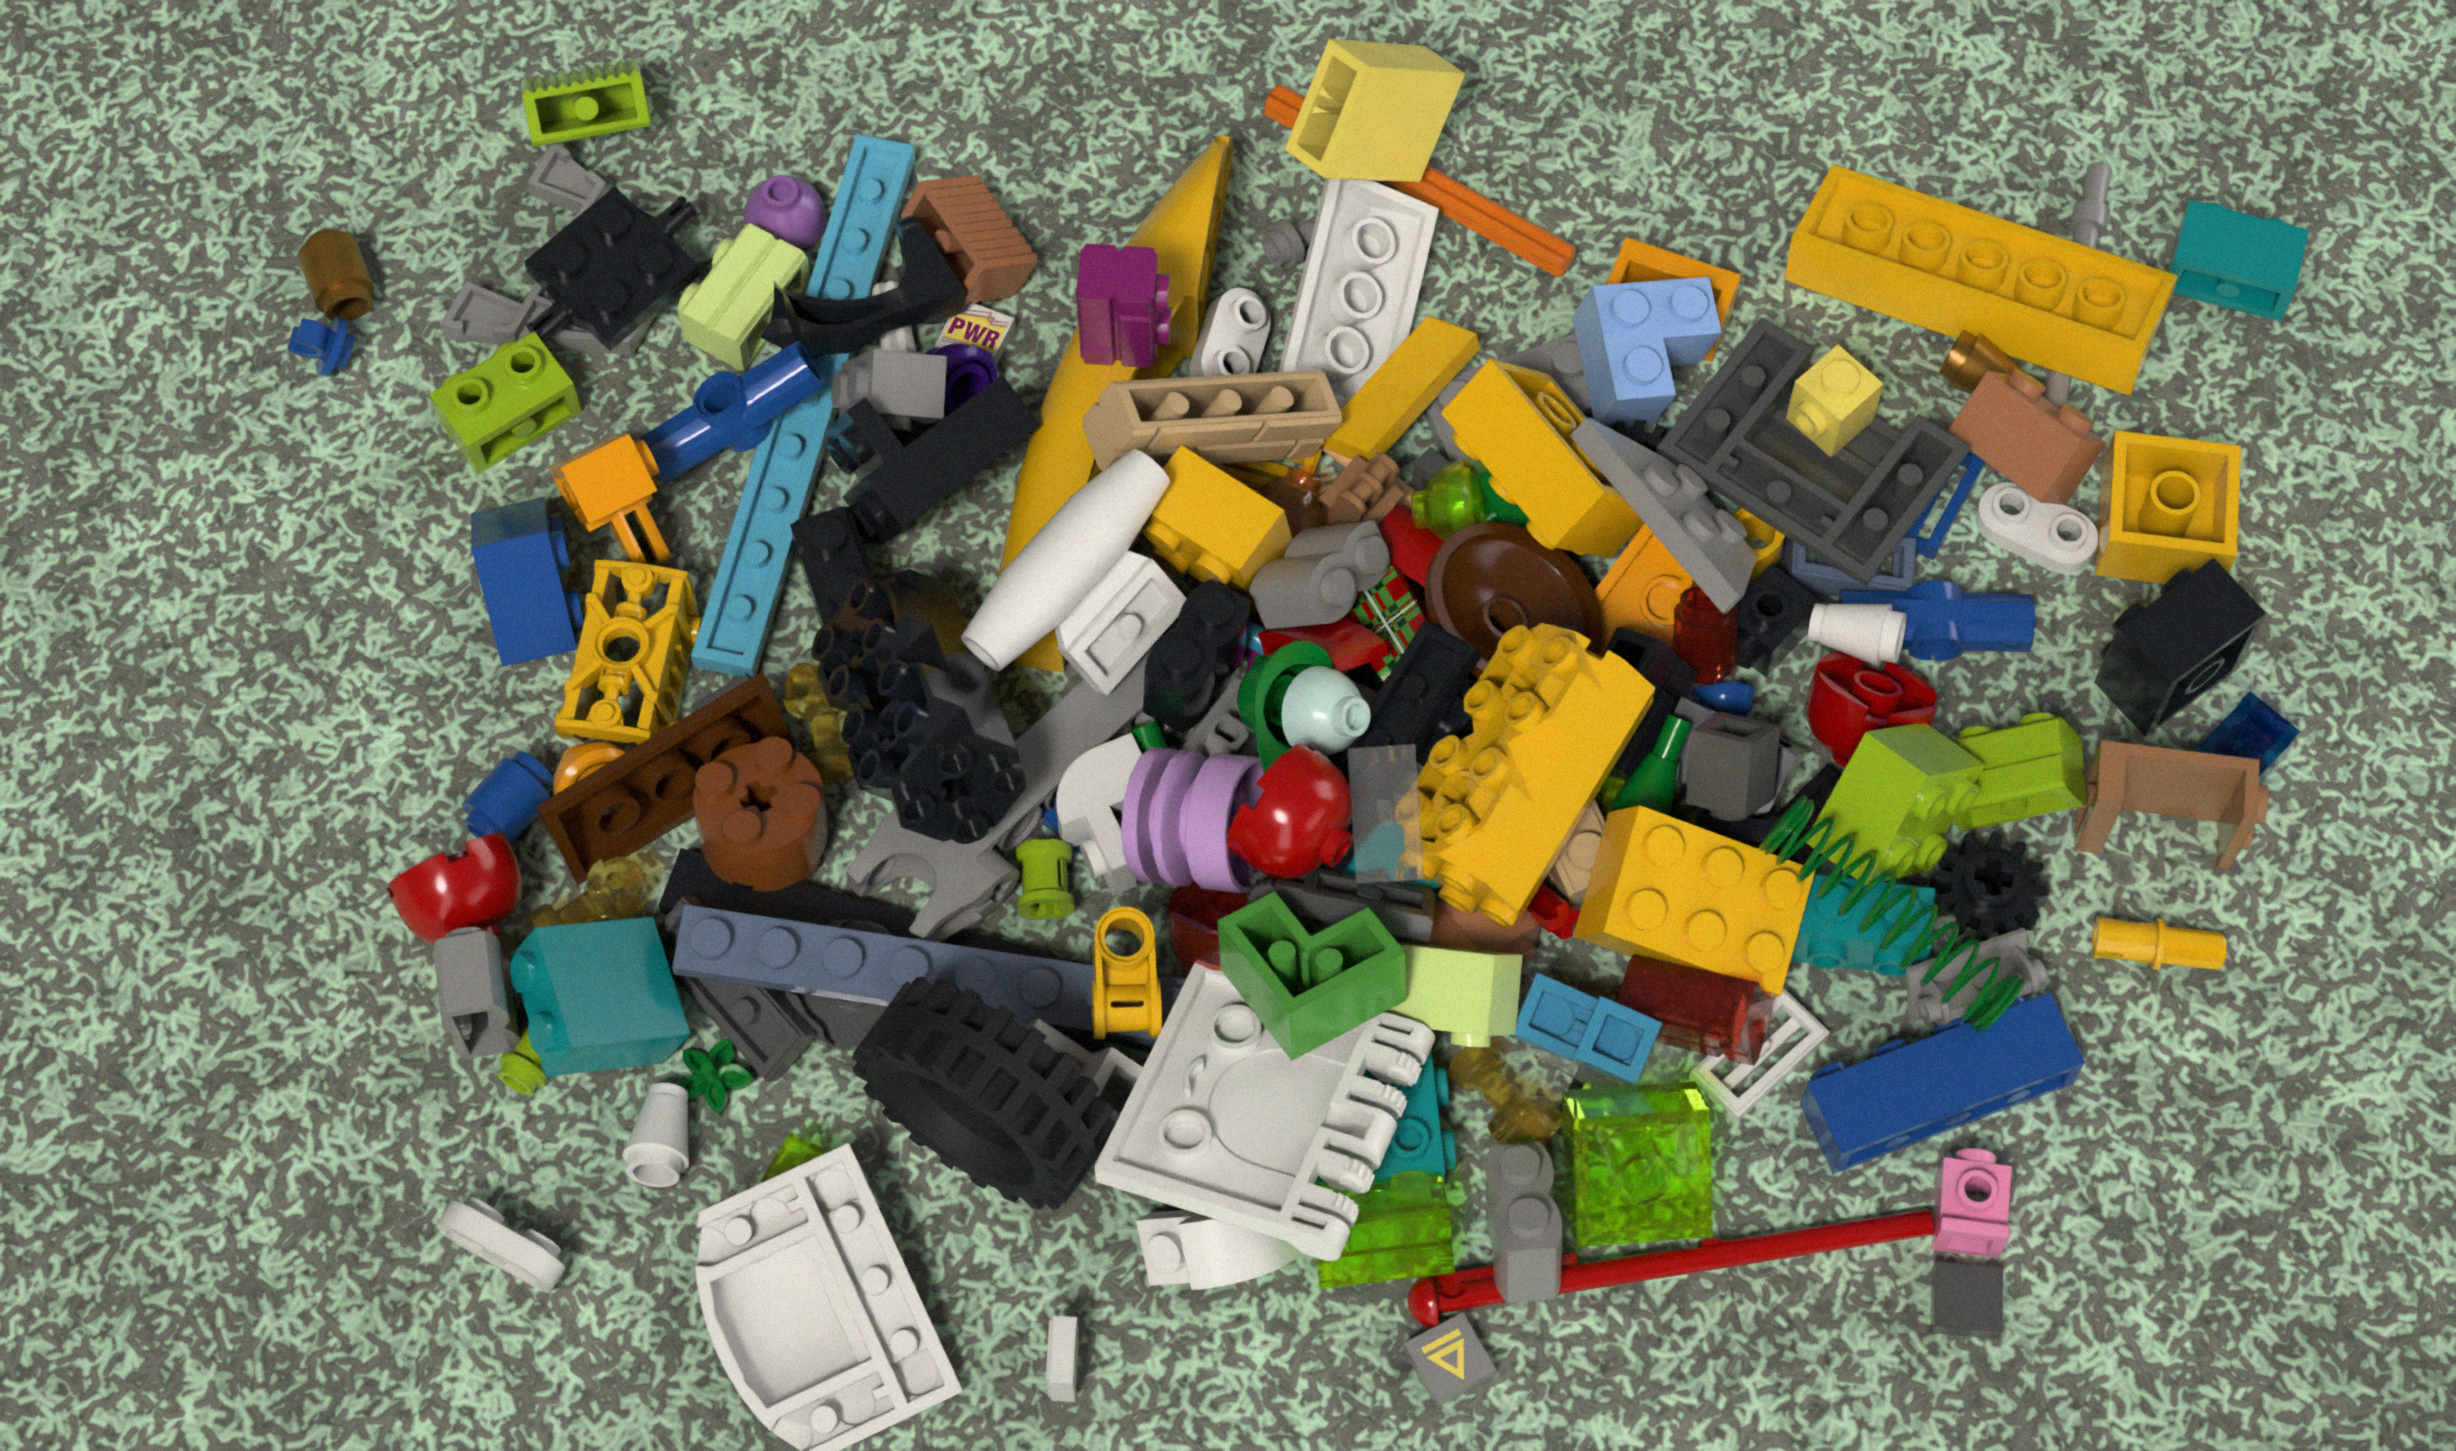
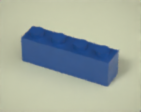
[1800,992,2085,1174]

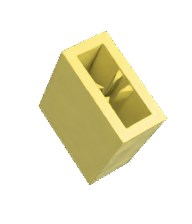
[1284,39,1466,182]

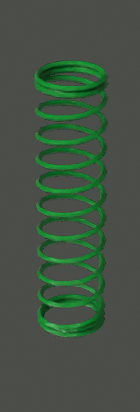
[1759,795,2025,1033]

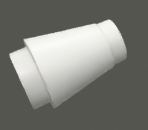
[1808,603,1907,667]
[622,1083,689,1187]

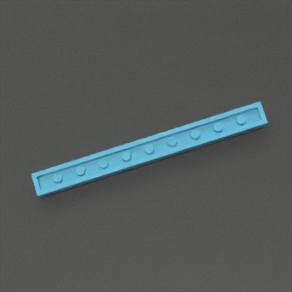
[691,134,916,679]

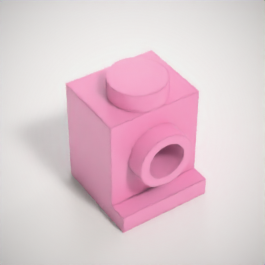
[1931,1148,2012,1258]

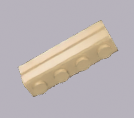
[1082,370,1342,471]

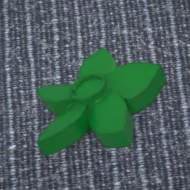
[680,1039,755,1117]

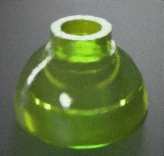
[1411,459,1485,541]

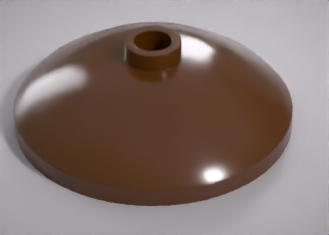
[1425,522,1603,678]

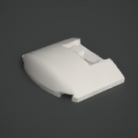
[695,1143,963,1451]

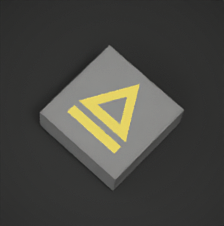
[1403,1312,1497,1408]

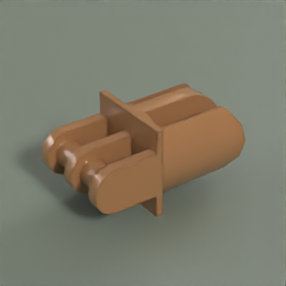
[1318,452,1406,526]

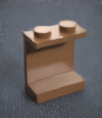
[2074,740,2269,870]

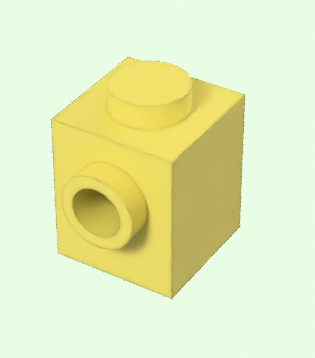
[1786,344,1884,457]

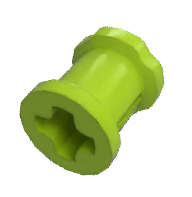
[1016,839,1075,920]

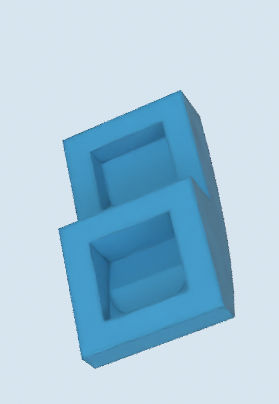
[1510,972,1662,1085]

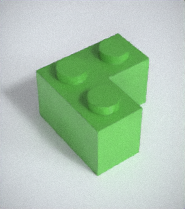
[1217,891,1406,1061]

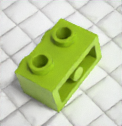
[429,331,582,475]

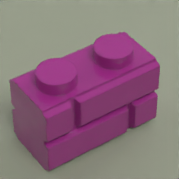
[1076,243,1171,368]

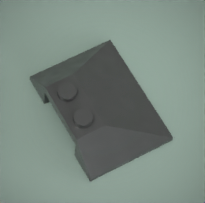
[1656,317,1971,587]

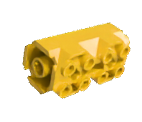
[1394,623,1655,929]

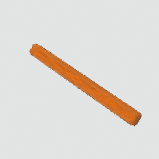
[1264,85,1576,277]

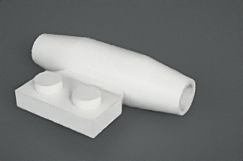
[961,449,1187,695]

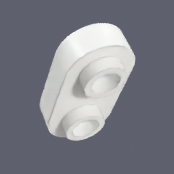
[1189,288,1271,377]
[1975,482,2098,574]
[436,1197,565,1293]

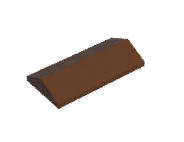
[537,672,796,886]

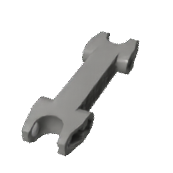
[846,646,1237,943]

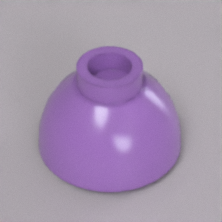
[744,175,827,251]

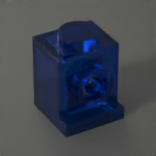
[2196,691,2301,784]

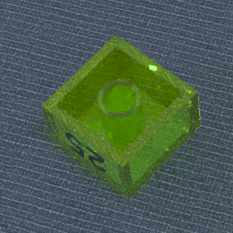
[1561,1081,1713,1247]

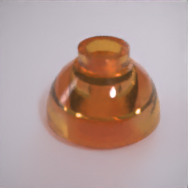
[1255,466,1329,539]

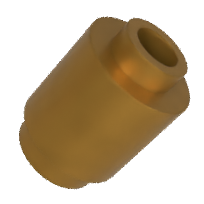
[297,229,374,322]

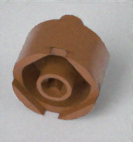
[693,737,829,892]

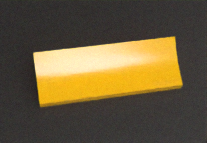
[1784,164,2178,396]

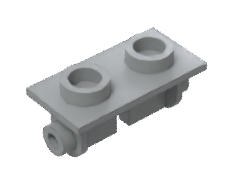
[1906,927,2047,1026]

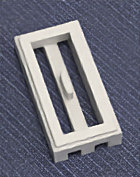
[1689,988,1830,1124]

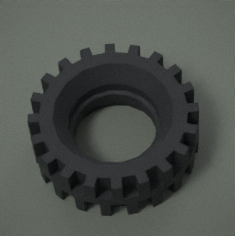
[851,977,1116,1210]

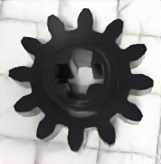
[1929,831,2049,942]

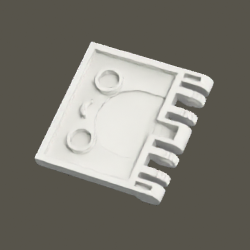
[1094,957,1435,1261]

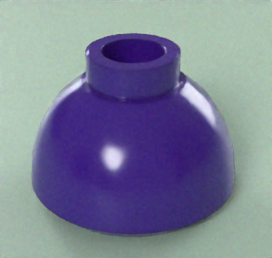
[925,343,999,422]

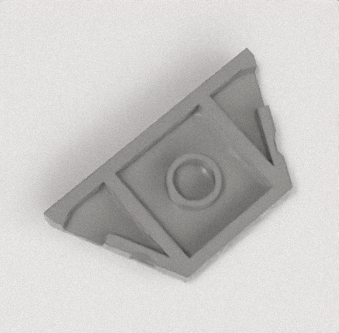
[1570,417,1758,614]

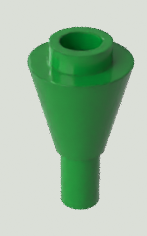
[1610,714,1692,817]

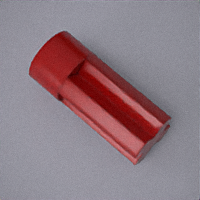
[1527,881,1580,940]

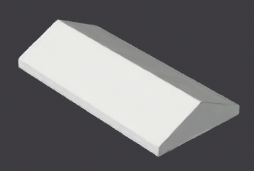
[1278,178,1439,410]

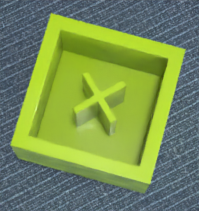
[1806,723,1985,886]

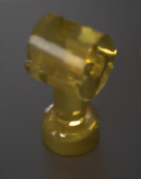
[782,663,855,786]
[526,857,649,929]
[1447,1044,1565,1147]

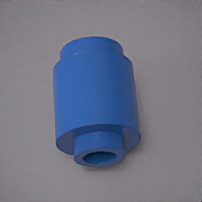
[462,750,554,845]

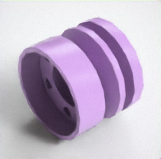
[1121,747,1265,893]

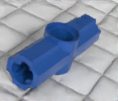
[639,341,826,483]
[1838,580,2035,661]

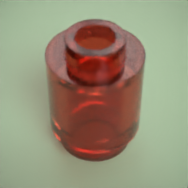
[1673,586,1738,685]

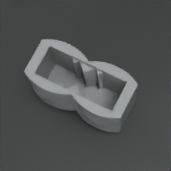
[1249,521,1391,630]
[433,927,520,1059]
[1486,1142,1562,1303]

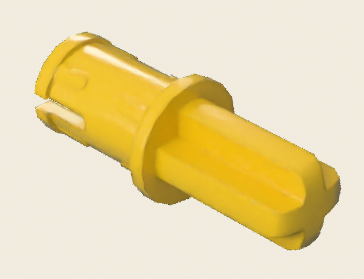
[2091,916,2227,970]

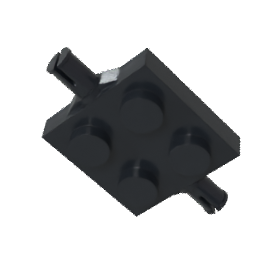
[524,186,700,351]

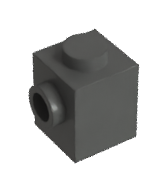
[1686,712,1780,821]

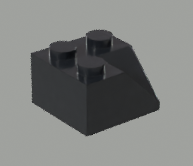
[2094,558,2267,737]

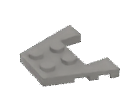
[440,143,687,356]

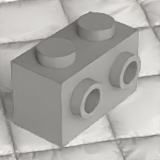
[831,349,947,435]

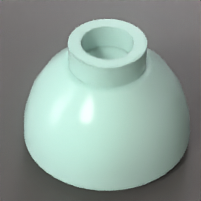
[1282,666,1371,757]

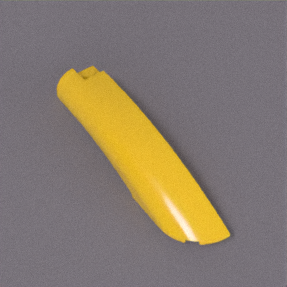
[997,135,1233,672]

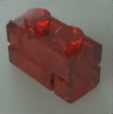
[1616,954,1773,1066]

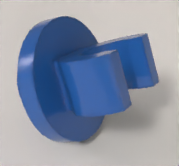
[287,317,354,377]

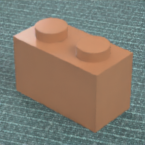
[1947,369,2107,505]

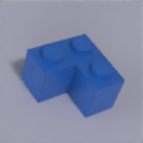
[471,496,585,667]

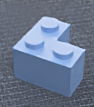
[1572,277,1722,428]

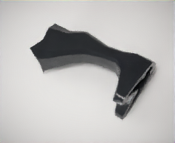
[761,216,965,360]

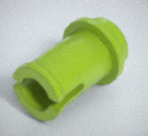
[497,1028,548,1096]

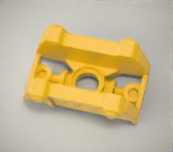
[555,560,703,745]

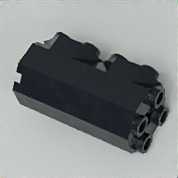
[811,569,1026,844]

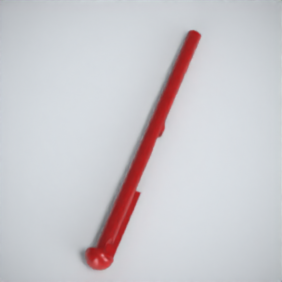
[1407,1209,1934,1327]

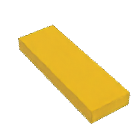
[1323,315,1480,463]

